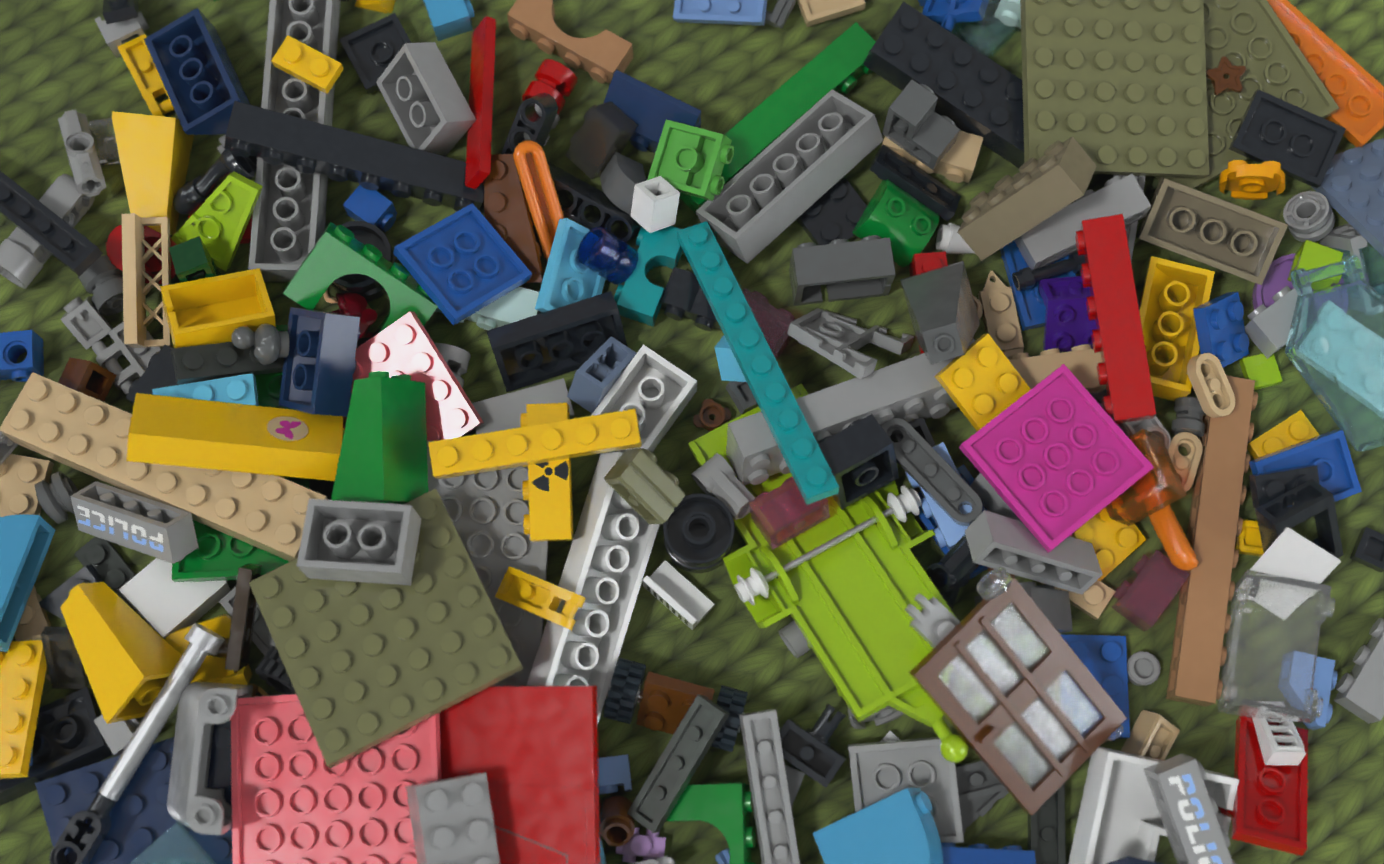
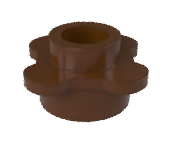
[693,399,731,432]

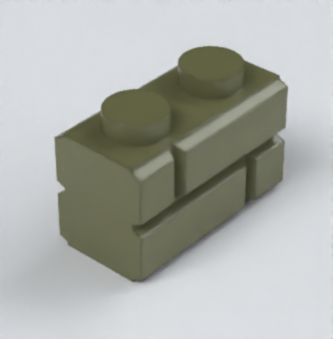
[604,448,685,524]

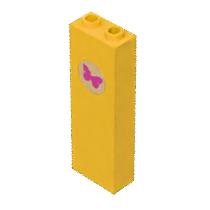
[126,393,345,481]

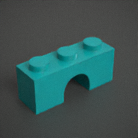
[614,226,683,327]

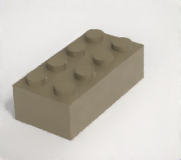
[958,136,1097,261]
[1136,177,1288,285]

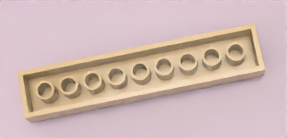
[0,372,329,561]

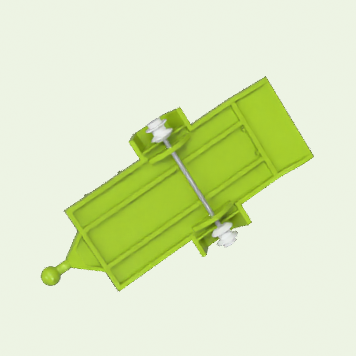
[688,383,968,763]

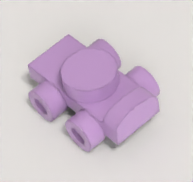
[616,827,666,863]

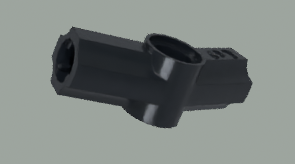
[926,534,980,610]

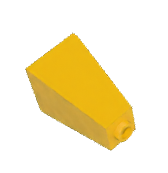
[112,111,194,235]
[60,582,182,724]

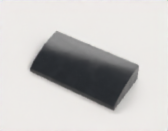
[486,291,628,392]
[0,687,113,806]

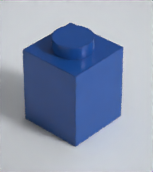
[343,185,398,232]

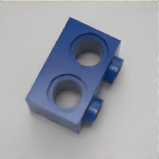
[0,330,44,382]

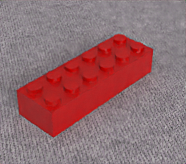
[1075,214,1156,424]

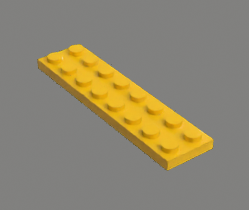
[934,333,1147,581]

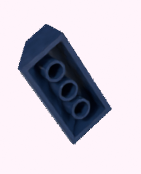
[144,8,251,135]

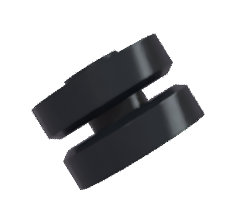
[331,221,398,302]

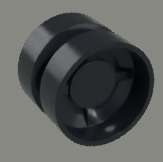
[663,494,734,573]

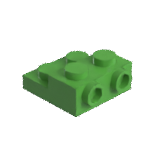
[647,119,734,202]

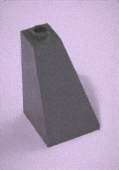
[900,261,980,364]

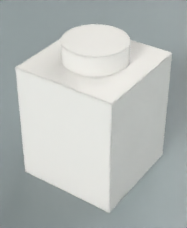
[630,176,680,233]

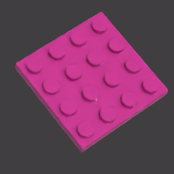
[959,364,1154,553]

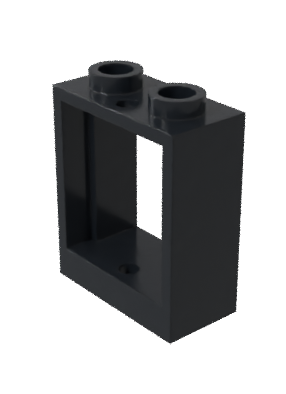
[1255,479,1344,558]

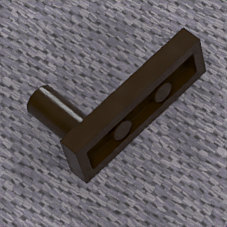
[189,563,262,671]

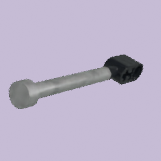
[49,623,225,864]

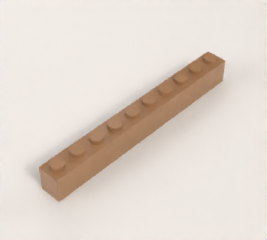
[1166,375,1258,707]

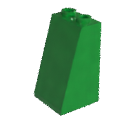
[331,371,428,505]

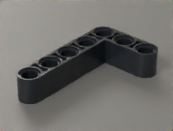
[501,93,642,244]

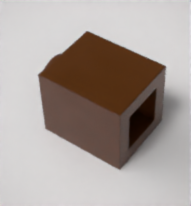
[58,357,117,402]

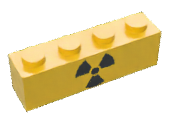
[520,403,574,542]

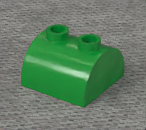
[852,179,940,268]

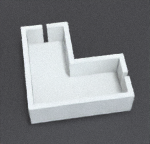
[1068,747,1239,864]

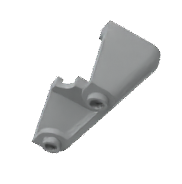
[167,681,253,835]

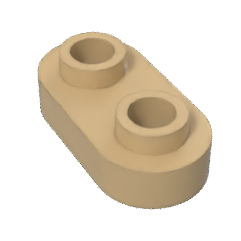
[1187,353,1235,418]
[1158,432,1203,497]

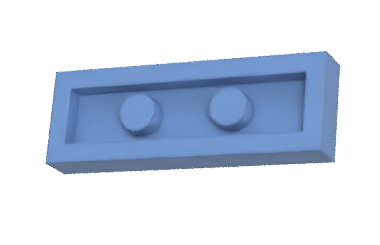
[673,0,767,26]

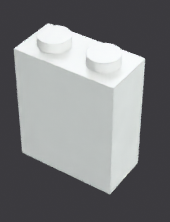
[119,558,231,639]

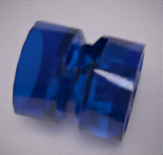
[577,226,638,285]

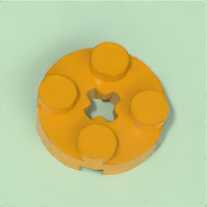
[1219,160,1286,200]

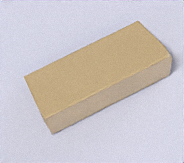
[1121,710,1180,761]

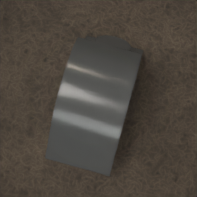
[600,152,647,215]

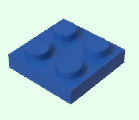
[1193,292,1249,367]

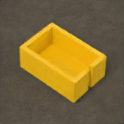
[160,268,276,348]

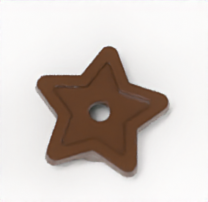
[1206,56,1246,95]

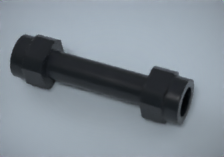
[1012,251,1086,291]

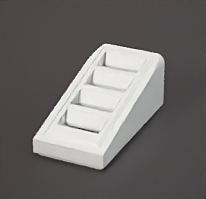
[1249,702,1306,765]

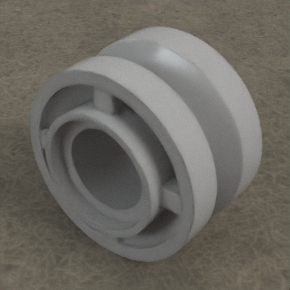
[1283,191,1335,242]

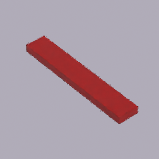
[465,16,496,189]

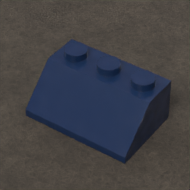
[600,70,701,153]
[279,307,360,417]

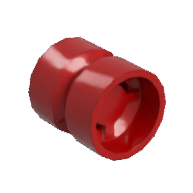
[522,59,578,115]

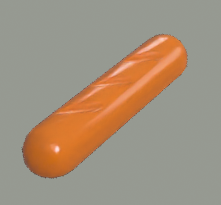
[513,140,565,262]
[1132,470,1199,571]

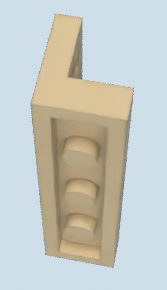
[121,213,173,348]

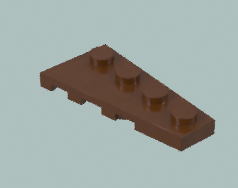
[484,154,545,283]

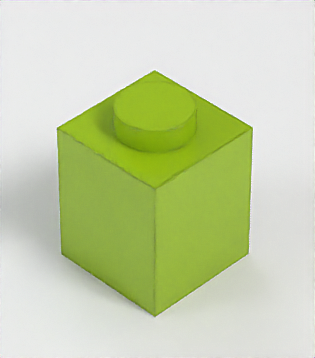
[1287,240,1344,293]

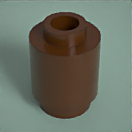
[600,796,635,846]

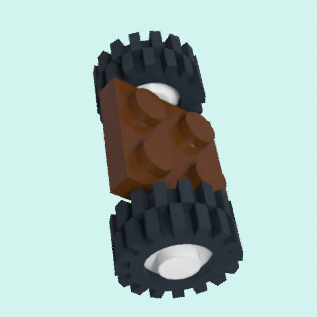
[603,658,748,752]

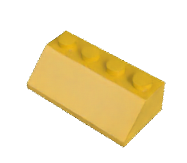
[1139,256,1215,401]

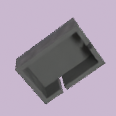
[789,235,895,306]

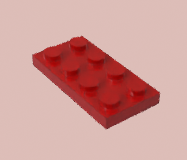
[1232,714,1308,856]

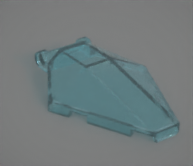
[1285,255,1384,451]

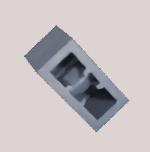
[567,336,637,413]

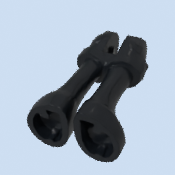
[173,149,257,215]

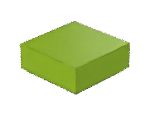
[1239,354,1283,390]

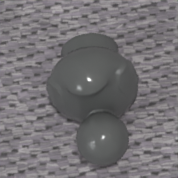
[231,323,289,365]

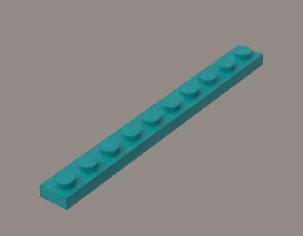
[677,221,839,505]

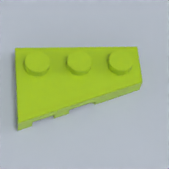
[170,171,263,271]

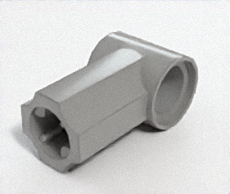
[691,453,757,520]

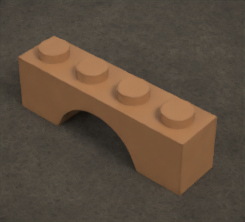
[507,0,633,84]

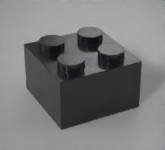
[818,414,899,510]

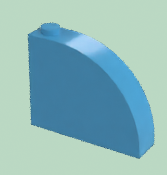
[0,514,55,652]
[813,788,944,864]

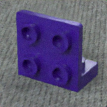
[1039,276,1096,353]

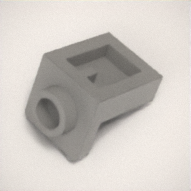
[60,296,113,350]

